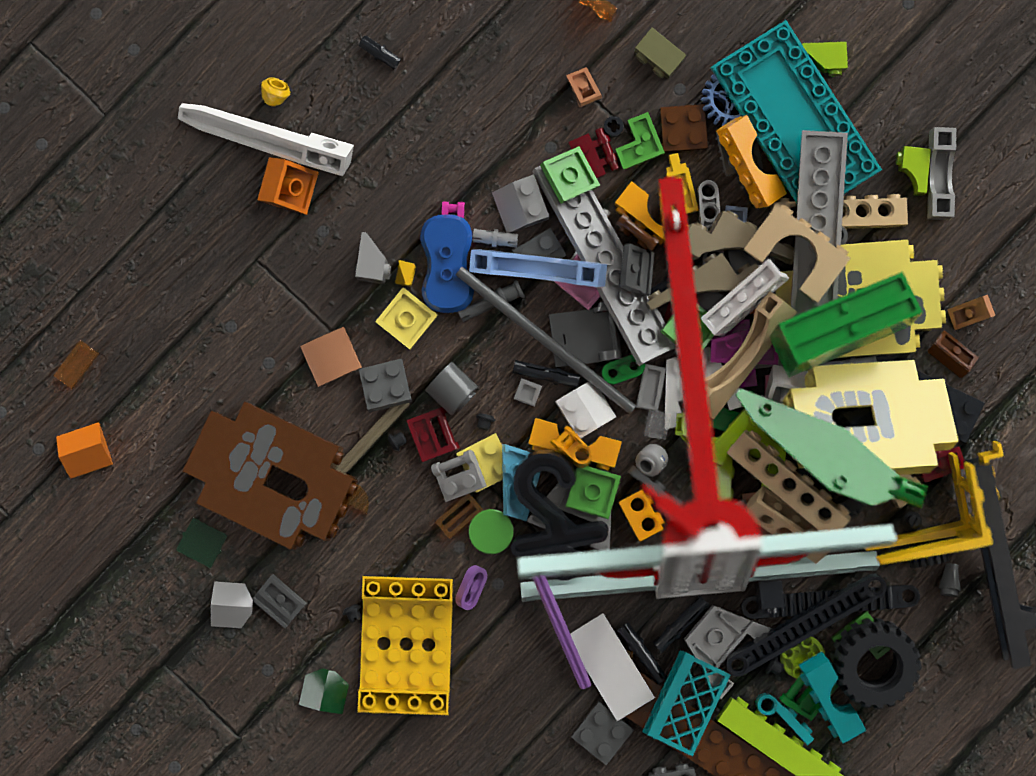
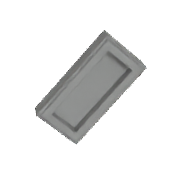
[636,364,666,412]

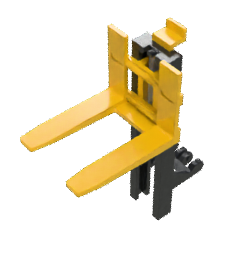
[864,441,1036,669]

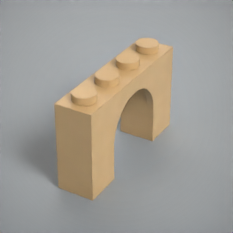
[744,204,850,303]

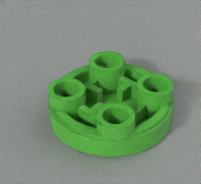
[469,509,513,554]

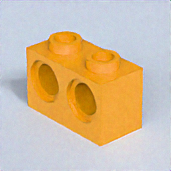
[618,489,665,542]

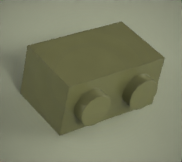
[634,28,686,79]

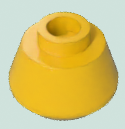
[261,78,291,106]

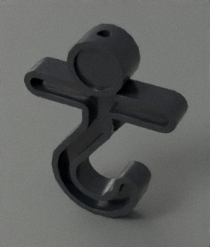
[511,450,609,581]

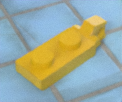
[666,153,699,214]

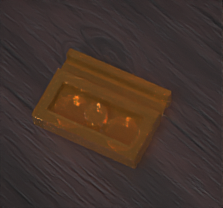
[578,0,618,22]

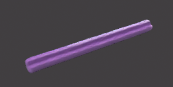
[532,576,591,689]

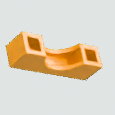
[716,115,787,208]
[614,181,665,245]
[528,418,622,471]

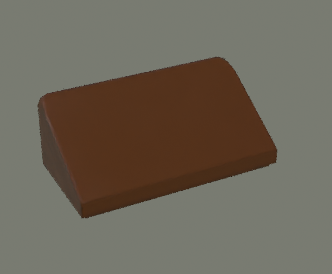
[928,330,979,378]

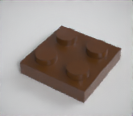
[660,104,708,152]

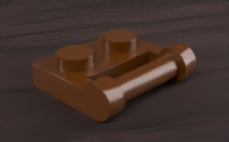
[616,213,660,251]

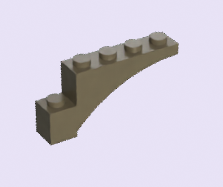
[688,211,794,265]
[646,253,758,312]

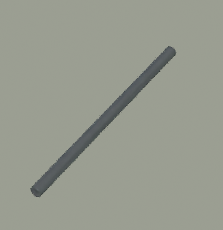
[456,266,636,414]

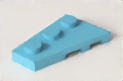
[502,444,540,521]

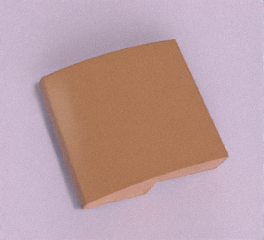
[300,327,362,387]

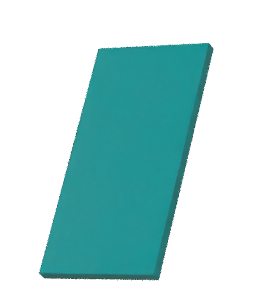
[710,20,882,203]

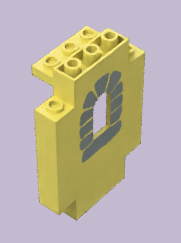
[783,360,958,475]

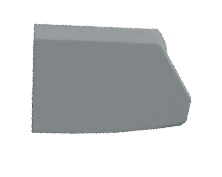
[211,581,253,628]

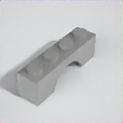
[927,127,956,220]

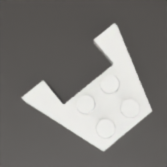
[665,347,743,430]

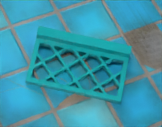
[642,650,731,757]

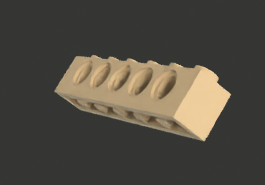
[771,194,908,229]
[727,430,851,532]

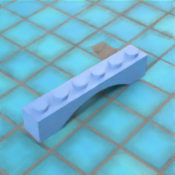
[469,249,607,287]

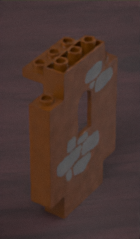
[183,401,358,550]

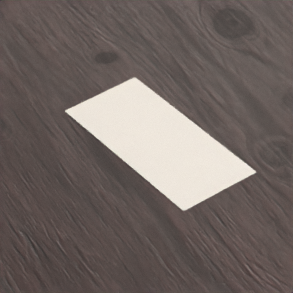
[570,613,655,721]

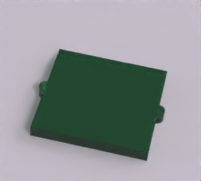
[176,517,228,568]

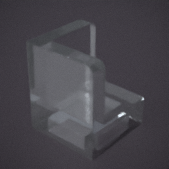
[643,409,671,440]

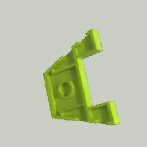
[714,409,786,490]

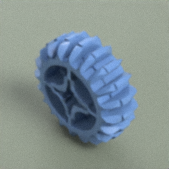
[701,74,741,126]

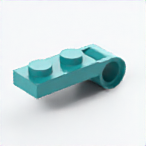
[755,693,814,745]

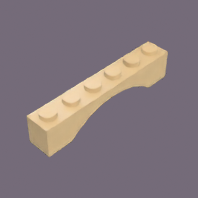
[706,291,797,419]

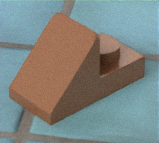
[566,67,602,108]
[947,295,995,330]

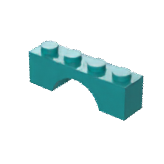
[799,652,866,744]

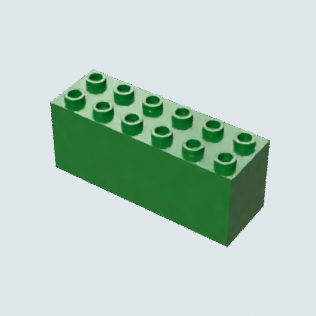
[769,271,923,378]

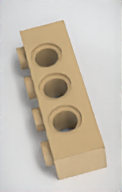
[746,486,830,564]

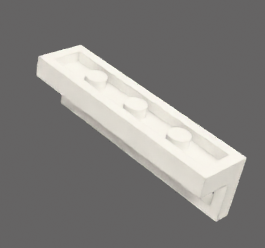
[701,259,790,336]

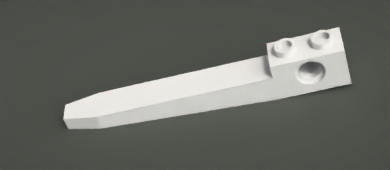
[178,103,354,176]

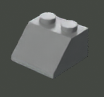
[492,175,549,233]
[355,232,391,284]

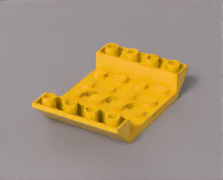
[358,576,453,715]

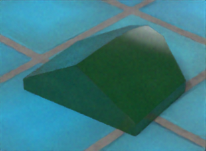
[299,668,349,714]

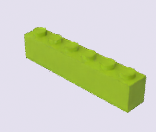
[716,697,843,776]

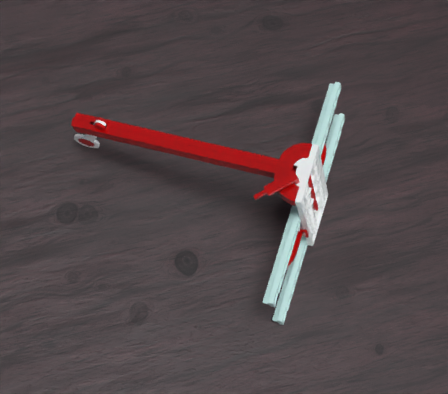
[518,176,896,602]

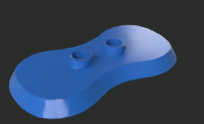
[420,214,474,313]

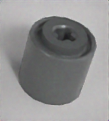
[425,362,478,415]

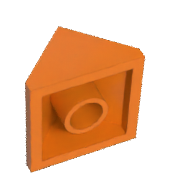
[56,422,113,479]

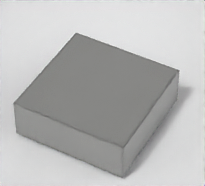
[514,378,542,407]

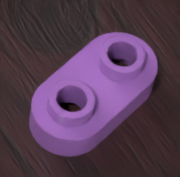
[456,565,487,610]

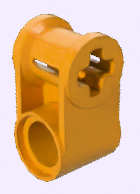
[551,426,592,468]

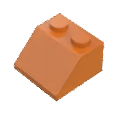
[257,157,319,215]

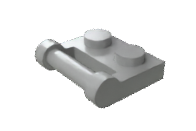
[431,450,487,502]

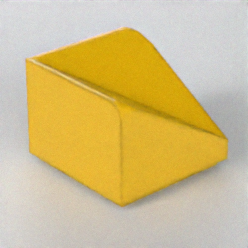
[395,260,416,287]

